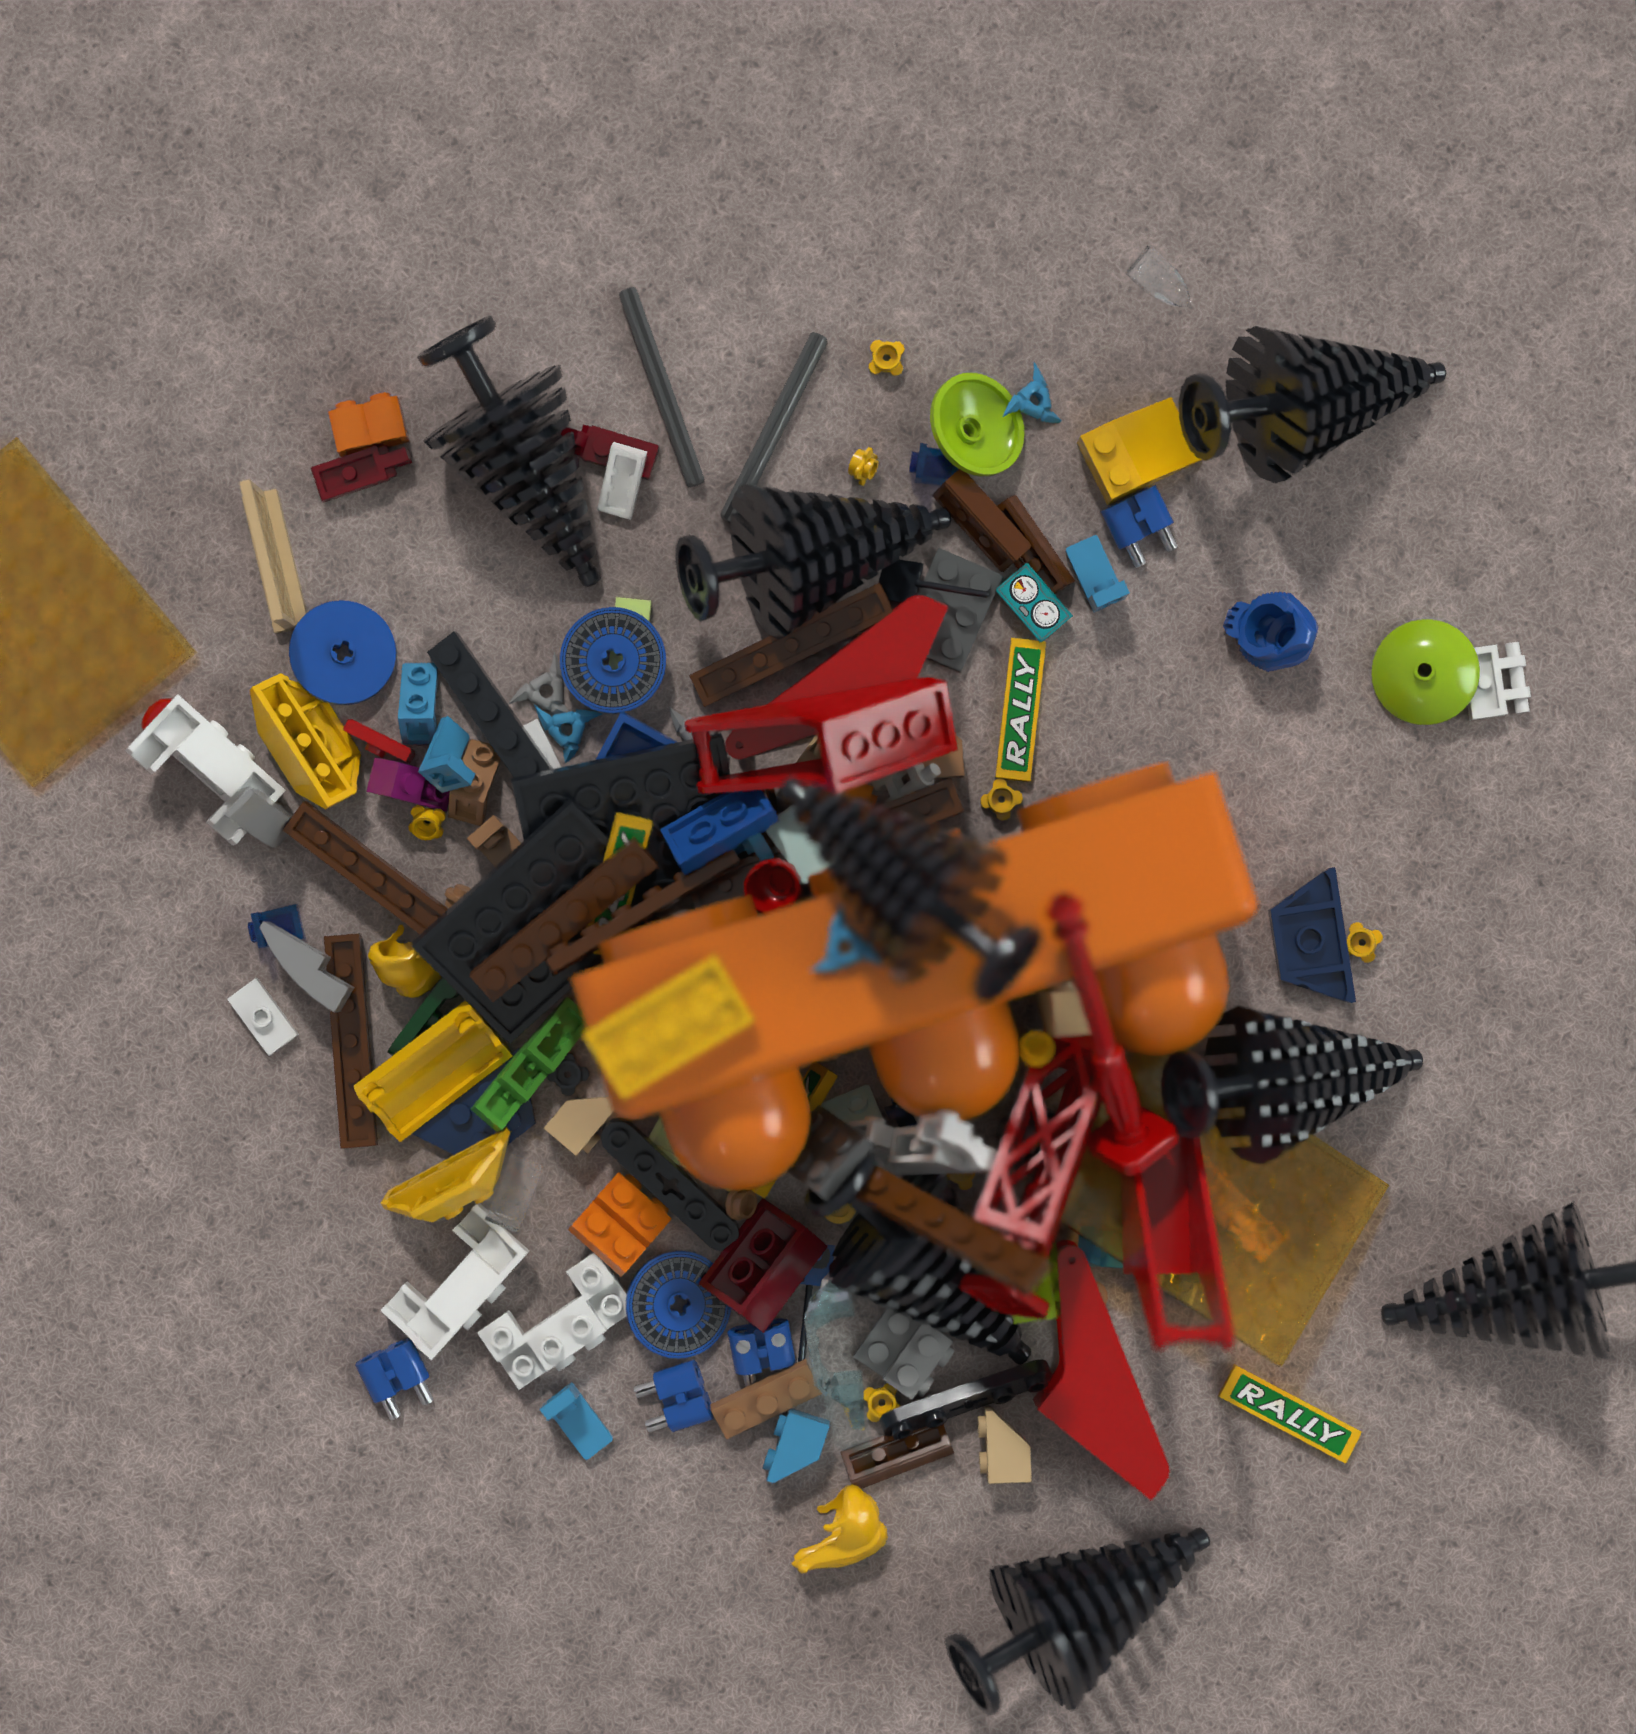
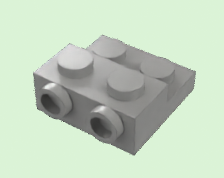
[854,1308,955,1400]

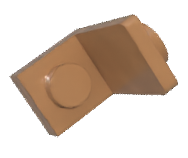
[448,739,501,826]
[467,815,521,867]

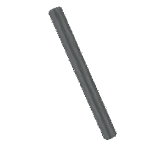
[619,287,704,487]
[721,332,827,523]

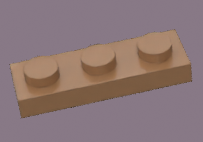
[710,1359,822,1440]

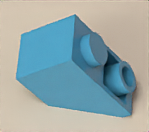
[762,1408,830,1483]

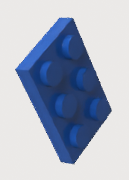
[660,790,779,875]

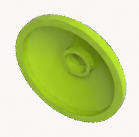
[930,373,1024,477]
[1372,619,1480,725]

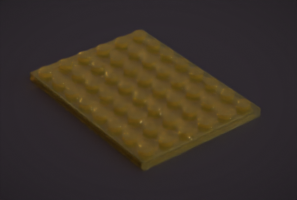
[0,437,197,787]
[1061,1053,1389,1367]

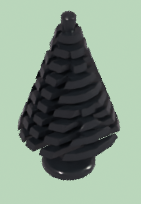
[416,315,601,587]
[1178,326,1446,484]
[675,484,951,639]
[780,777,1043,1004]
[1161,1006,1423,1165]
[804,1150,1031,1364]
[1381,1201,1636,1360]
[945,1528,1210,1717]

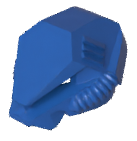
[1223,592,1319,672]

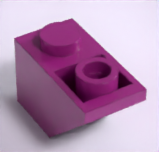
[366,757,450,812]

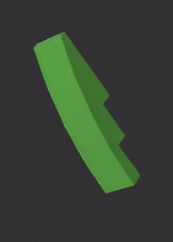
[470,997,587,1132]

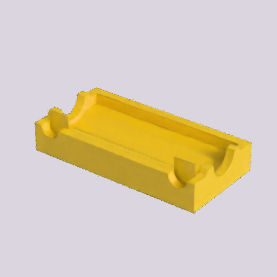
[583,953,755,1100]
[354,1000,513,1142]

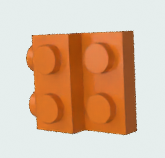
[568,1172,672,1277]

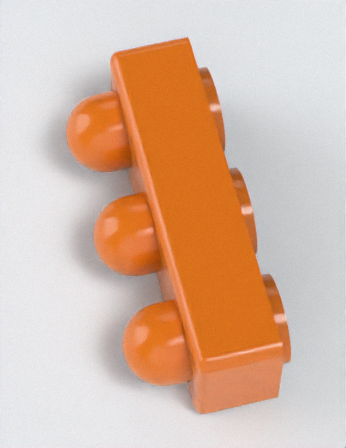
[570,762,1258,1190]

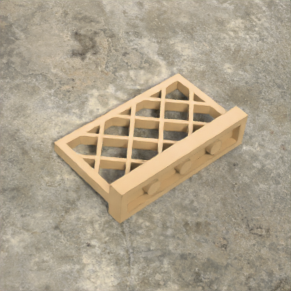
[239,479,307,634]

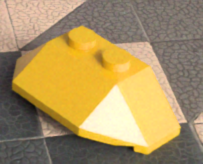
[250,673,361,810]
[380,1127,511,1223]

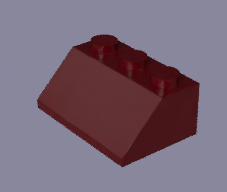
[698,1198,828,1333]

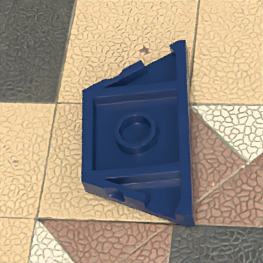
[1268,867,1356,1003]
[412,1047,536,1155]

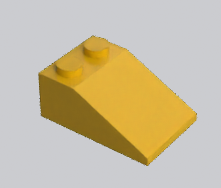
[1077,397,1202,506]

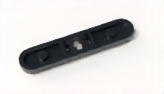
[601,1117,739,1251]
[880,1359,1052,1440]

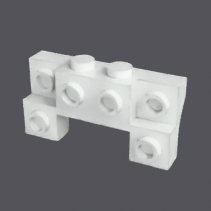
[125,694,286,846]
[849,1111,996,1175]
[380,1203,529,1360]
[477,1253,627,1390]

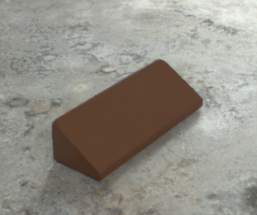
[932,469,1031,572]
[997,495,1075,595]
[840,1424,954,1489]

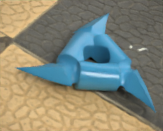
[1003,362,1062,423]
[534,704,603,763]
[808,904,885,972]

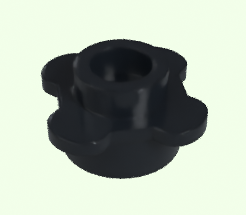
[547,1053,589,1096]

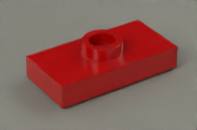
[343,719,416,764]

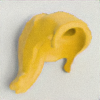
[368,924,442,998]
[791,1485,888,1574]

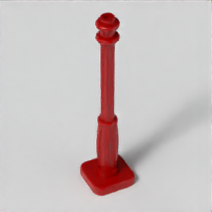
[1046,893,1179,1176]
[959,1034,1091,1319]

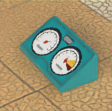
[996,563,1073,642]

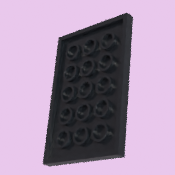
[510,733,746,889]
[411,799,655,1044]

